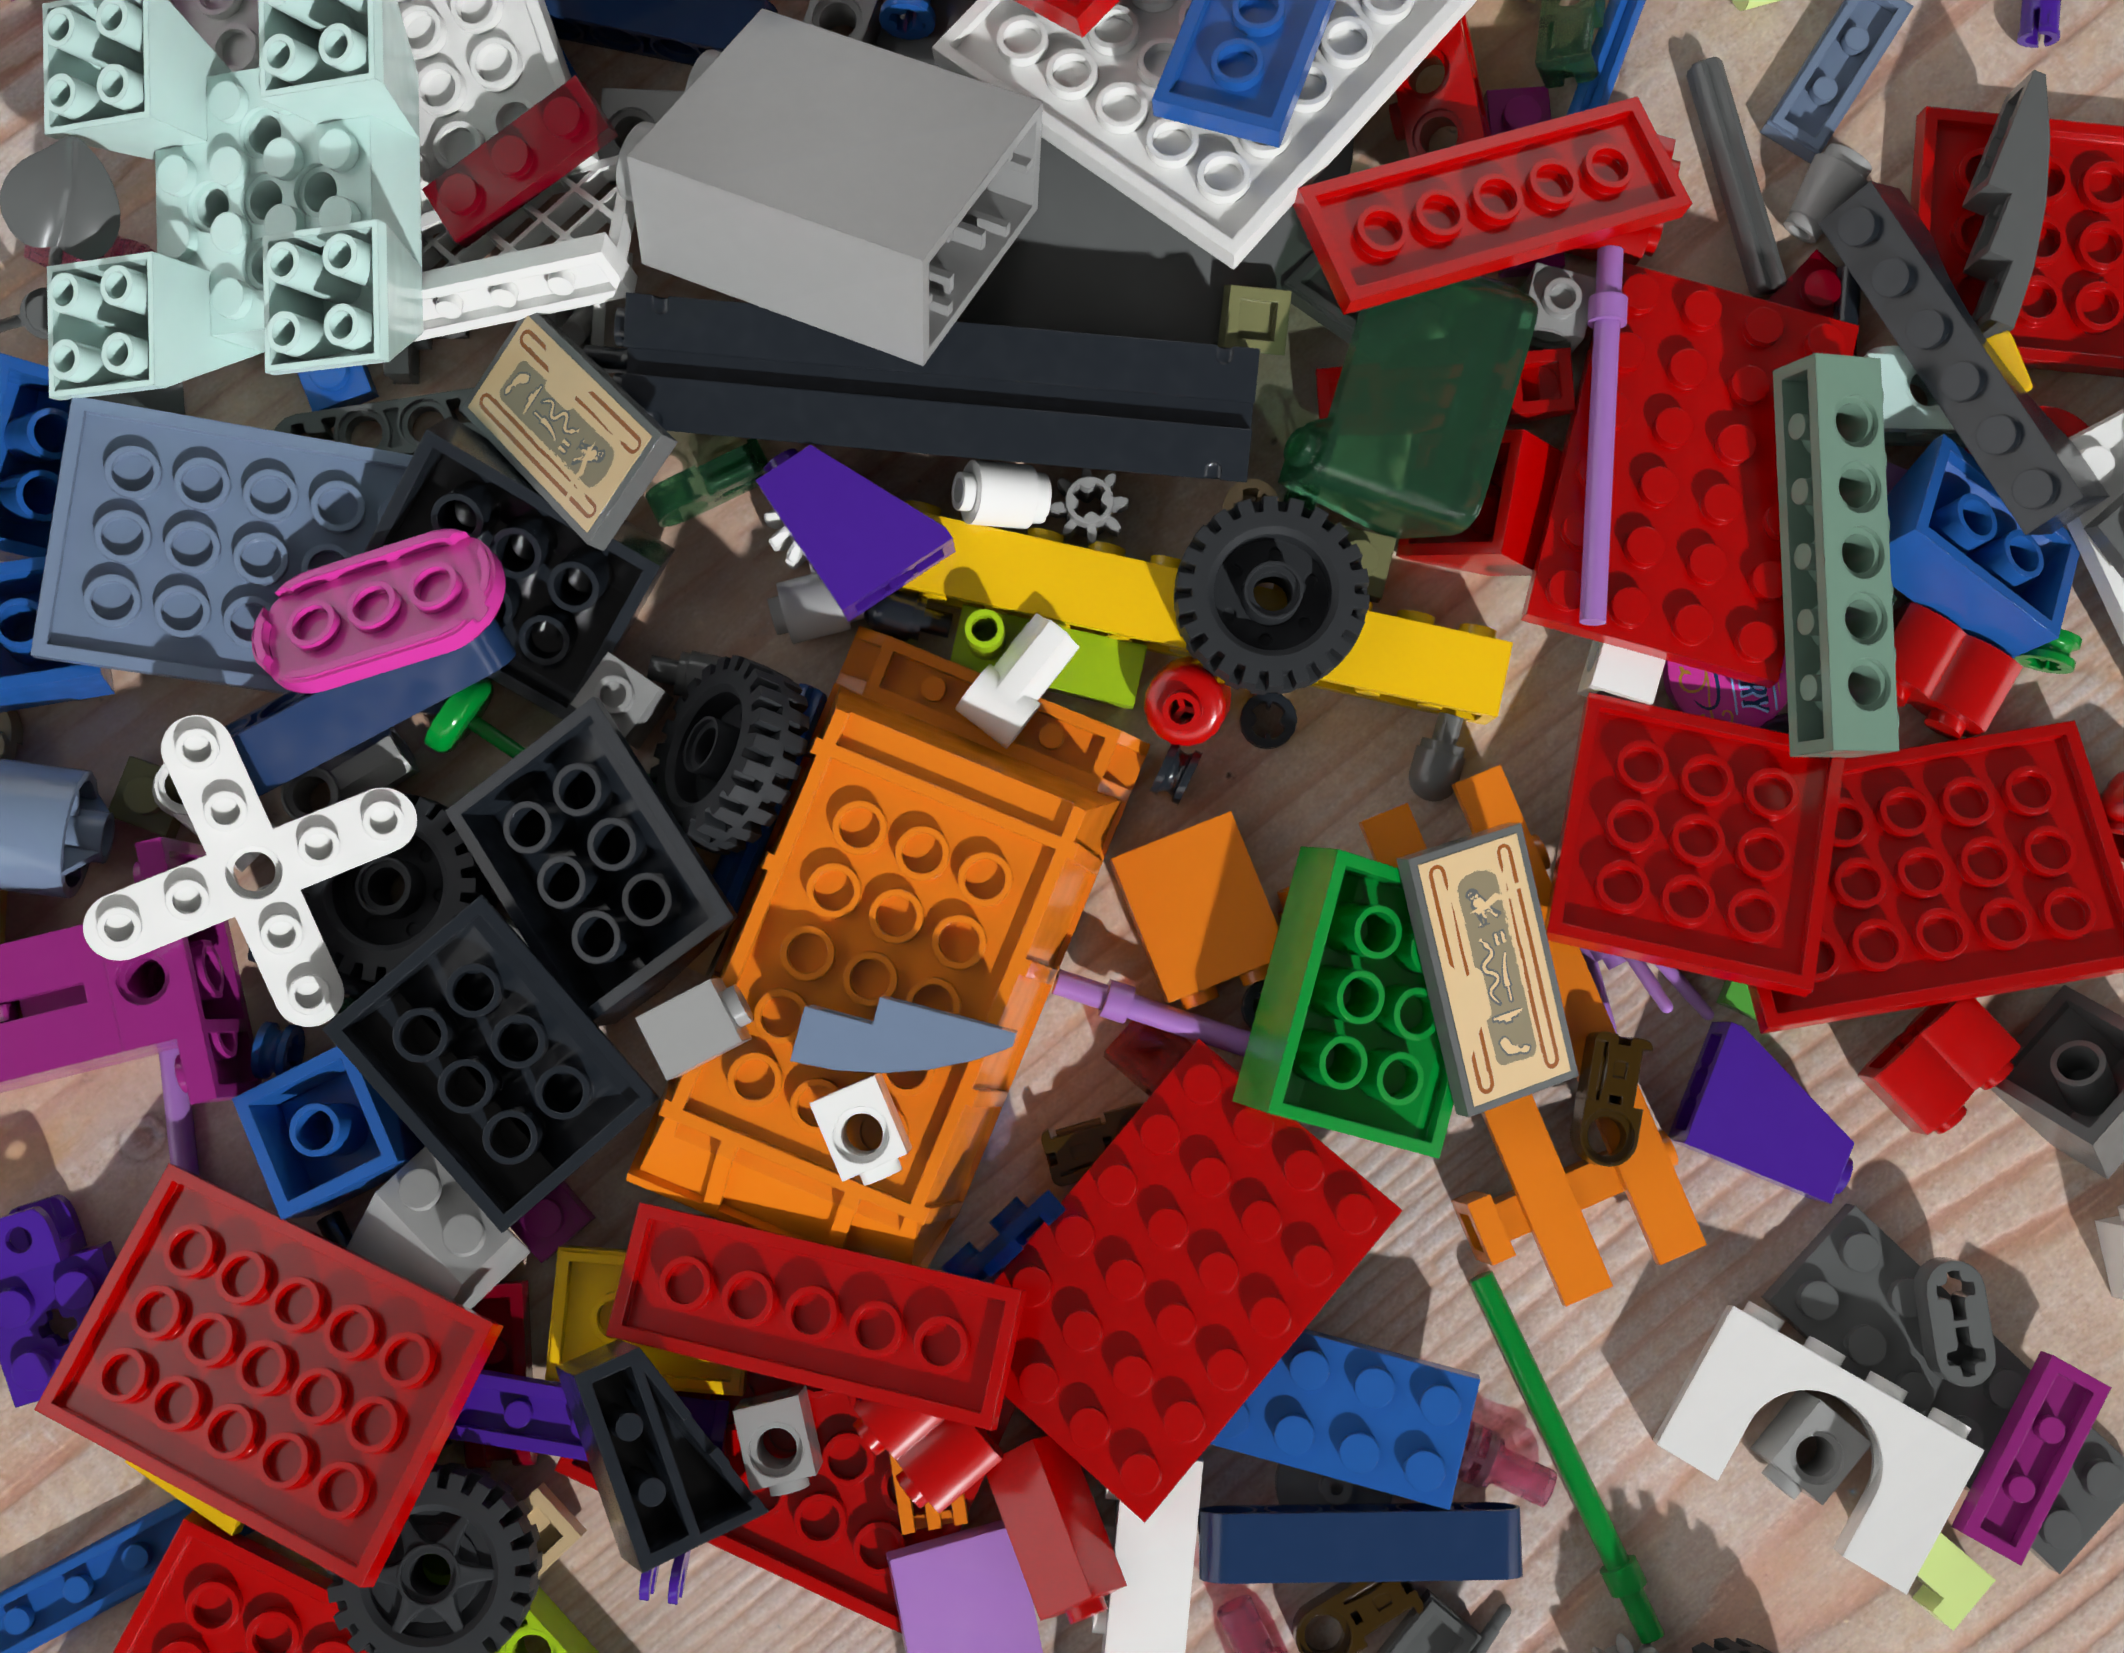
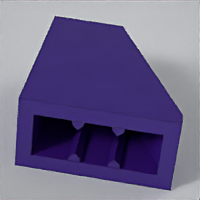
[756,445,956,622]
[1668,1022,1854,1204]

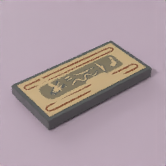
[460,313,678,551]
[1397,822,1579,1117]

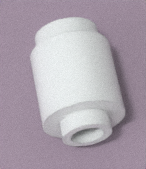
[952,460,1052,529]

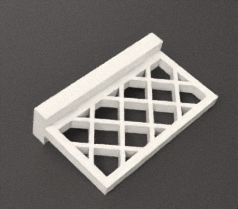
[413,155,638,342]

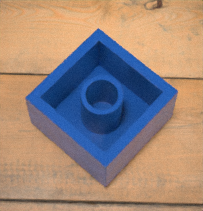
[0,556,115,713]
[232,1046,425,1220]

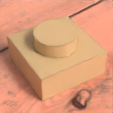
[524,1482,587,1578]

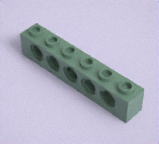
[1773,353,1899,758]

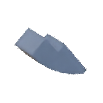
[790,996,1018,1073]

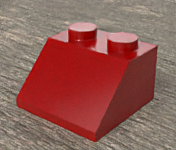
[1396,429,1562,576]

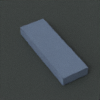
[1760,0,1914,164]

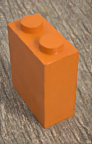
[1109,811,1279,1010]

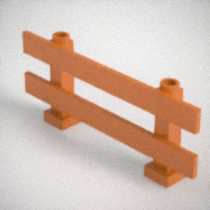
[1358,764,1707,1307]

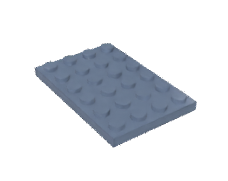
[30,397,445,716]

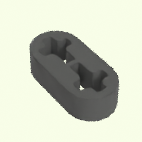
[1914,1257,1996,1387]

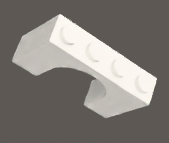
[1653,1301,1984,1595]

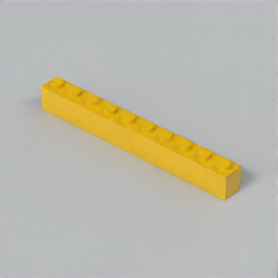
[901,500,1513,725]

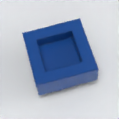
[298,365,379,412]

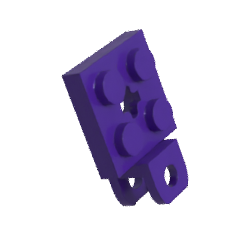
[0,1194,117,1408]

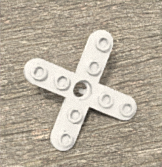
[83,715,417,1027]

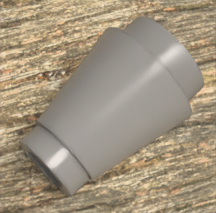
[1783,144,1872,244]

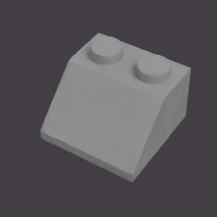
[347,1147,531,1309]

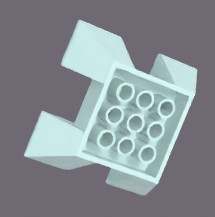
[42,0,423,400]

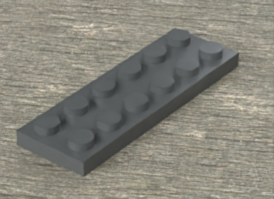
[1761,1203,2124,1574]

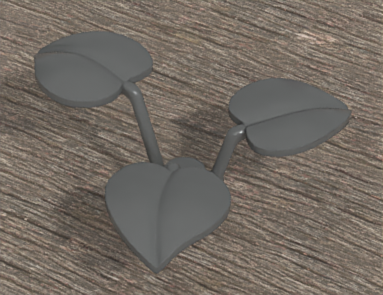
[0,136,186,415]

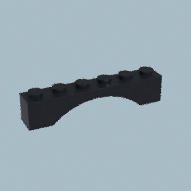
[1818,181,2110,535]

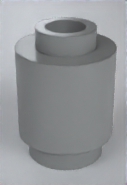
[767,573,865,644]

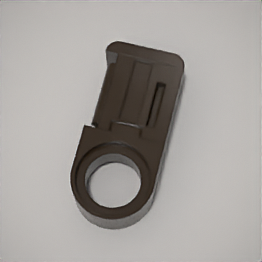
[1570,1031,1653,1167]
[1041,1102,1144,1187]
[1292,1581,1424,1653]

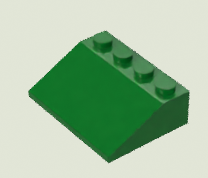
[1232,846,1454,1159]

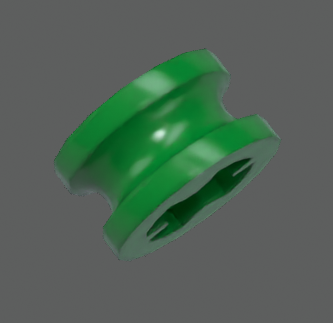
[2014,629,2082,674]

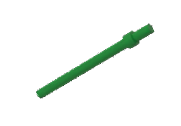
[1469,1270,1665,1644]

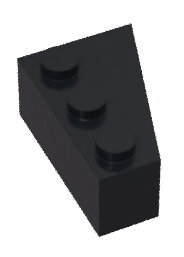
[555,1339,769,1574]

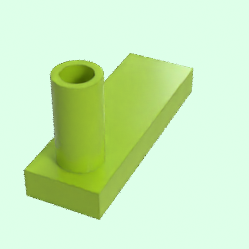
[950,604,1147,710]

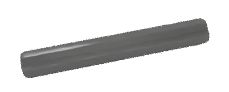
[1686,57,1787,297]

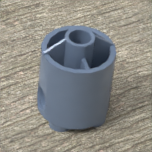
[0,758,115,898]

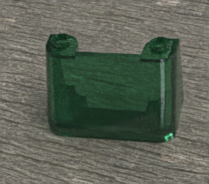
[1278,275,1538,539]

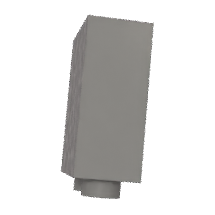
[616,8,1043,366]

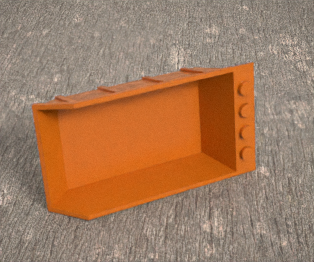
[626,626,1151,1268]

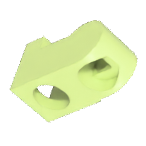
[1912,1532,1996,1631]

